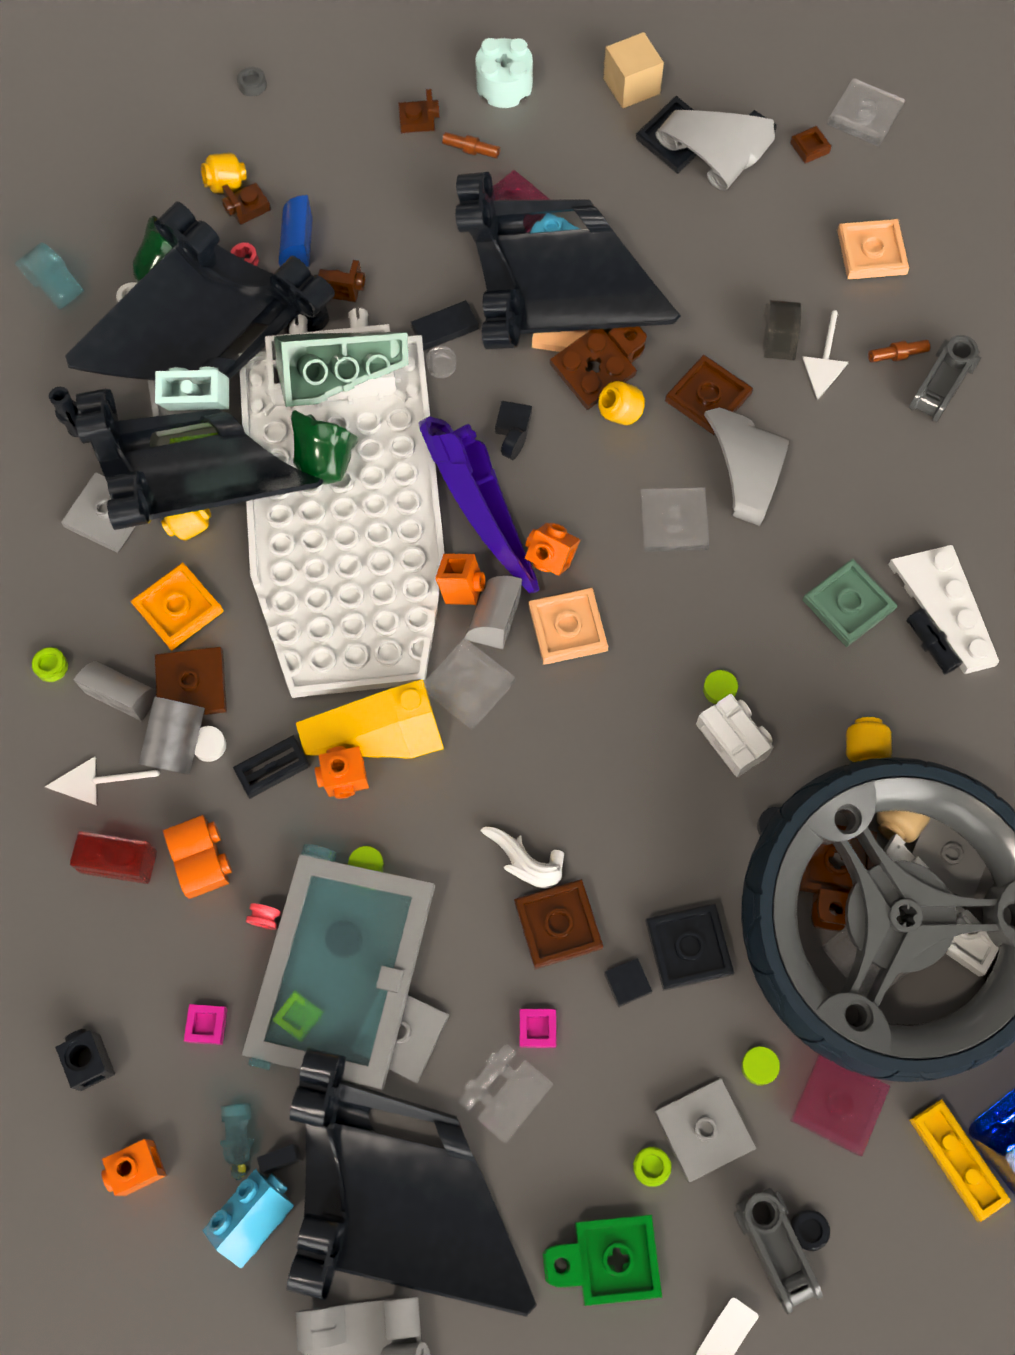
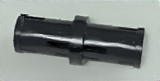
[49,387,79,437]
[906,608,963,675]

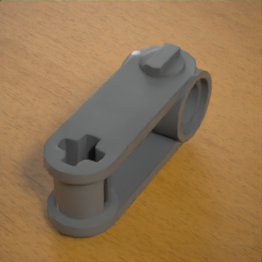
[909,335,981,423]
[733,1188,823,1315]

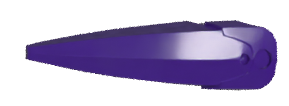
[418,416,539,593]

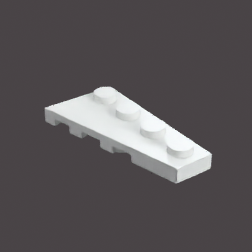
[888,545,999,674]
[884,834,999,976]

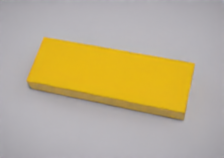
[909,1099,1011,1222]

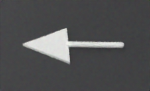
[802,310,849,401]
[45,757,160,806]

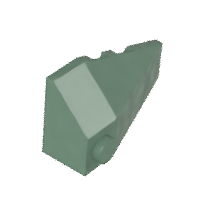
[274,332,409,407]

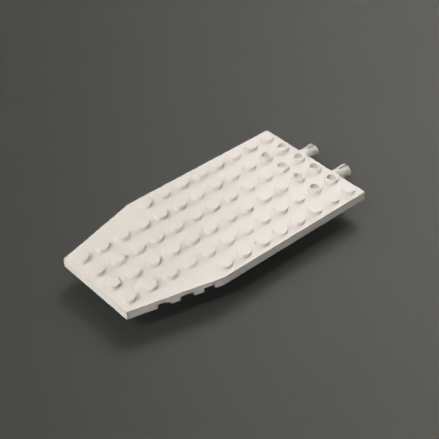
[239,308,445,698]

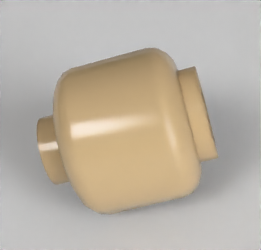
[877,811,930,843]

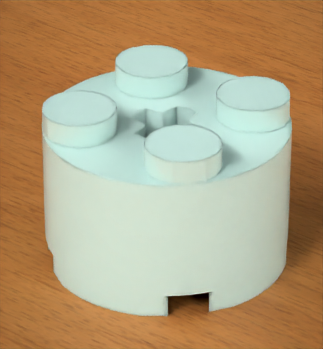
[475,38,533,108]

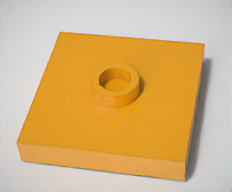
[130,562,224,651]

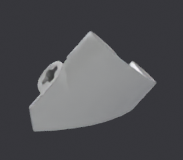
[656,110,775,191]
[704,407,789,526]
[295,1297,430,1355]

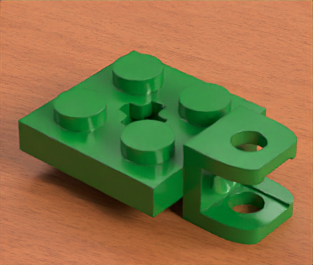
[543,1215,662,1306]

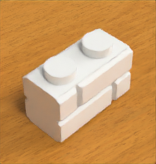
[696,694,773,778]

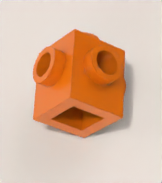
[524,523,581,576]
[315,746,369,799]

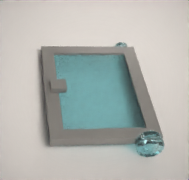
[242,844,435,1090]

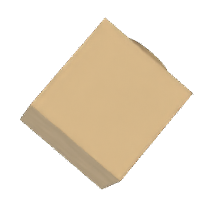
[604,32,664,109]

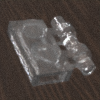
[458,1044,553,1144]

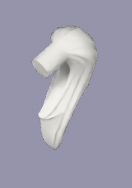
[480,827,564,889]

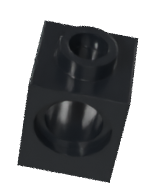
[55,1029,115,1091]

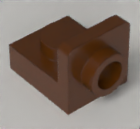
[399,89,440,133]
[221,182,271,225]
[318,260,366,302]

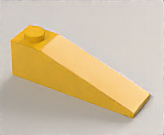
[296,679,444,759]

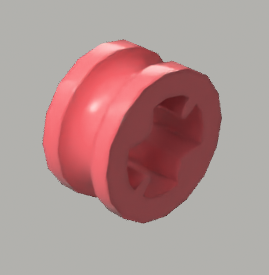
[230,242,259,267]
[246,903,281,930]

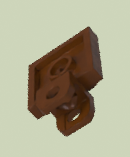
[550,326,647,410]
[799,825,877,932]

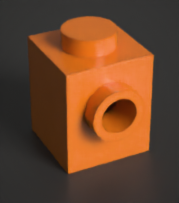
[436,554,486,605]
[101,1139,167,1196]

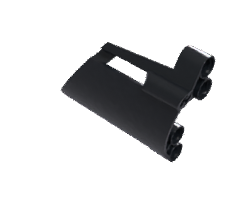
[455,172,681,349]
[65,201,335,380]
[75,389,324,530]
[287,1048,537,1317]

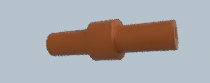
[442,132,500,159]
[868,340,930,363]

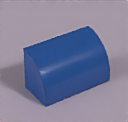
[279,195,313,267]

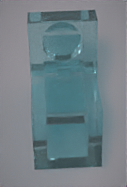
[15,242,84,310]

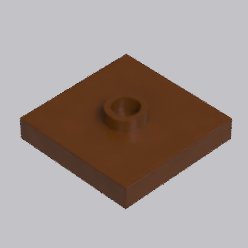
[665,354,753,435]
[155,647,227,715]
[514,879,603,969]

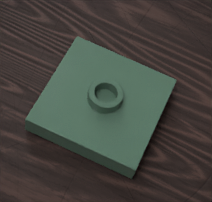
[802,559,898,648]

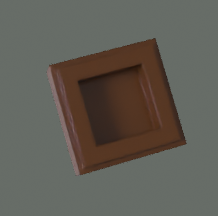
[790,126,832,163]

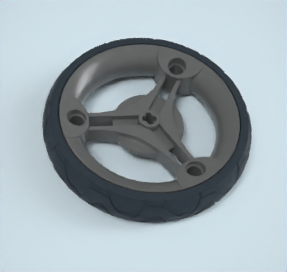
[741,757,1015,1082]

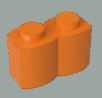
[163,815,232,899]

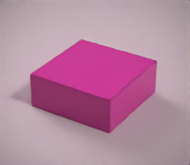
[184,1004,228,1045]
[520,1009,556,1048]

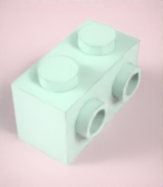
[155,367,229,411]

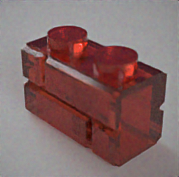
[70,831,157,884]

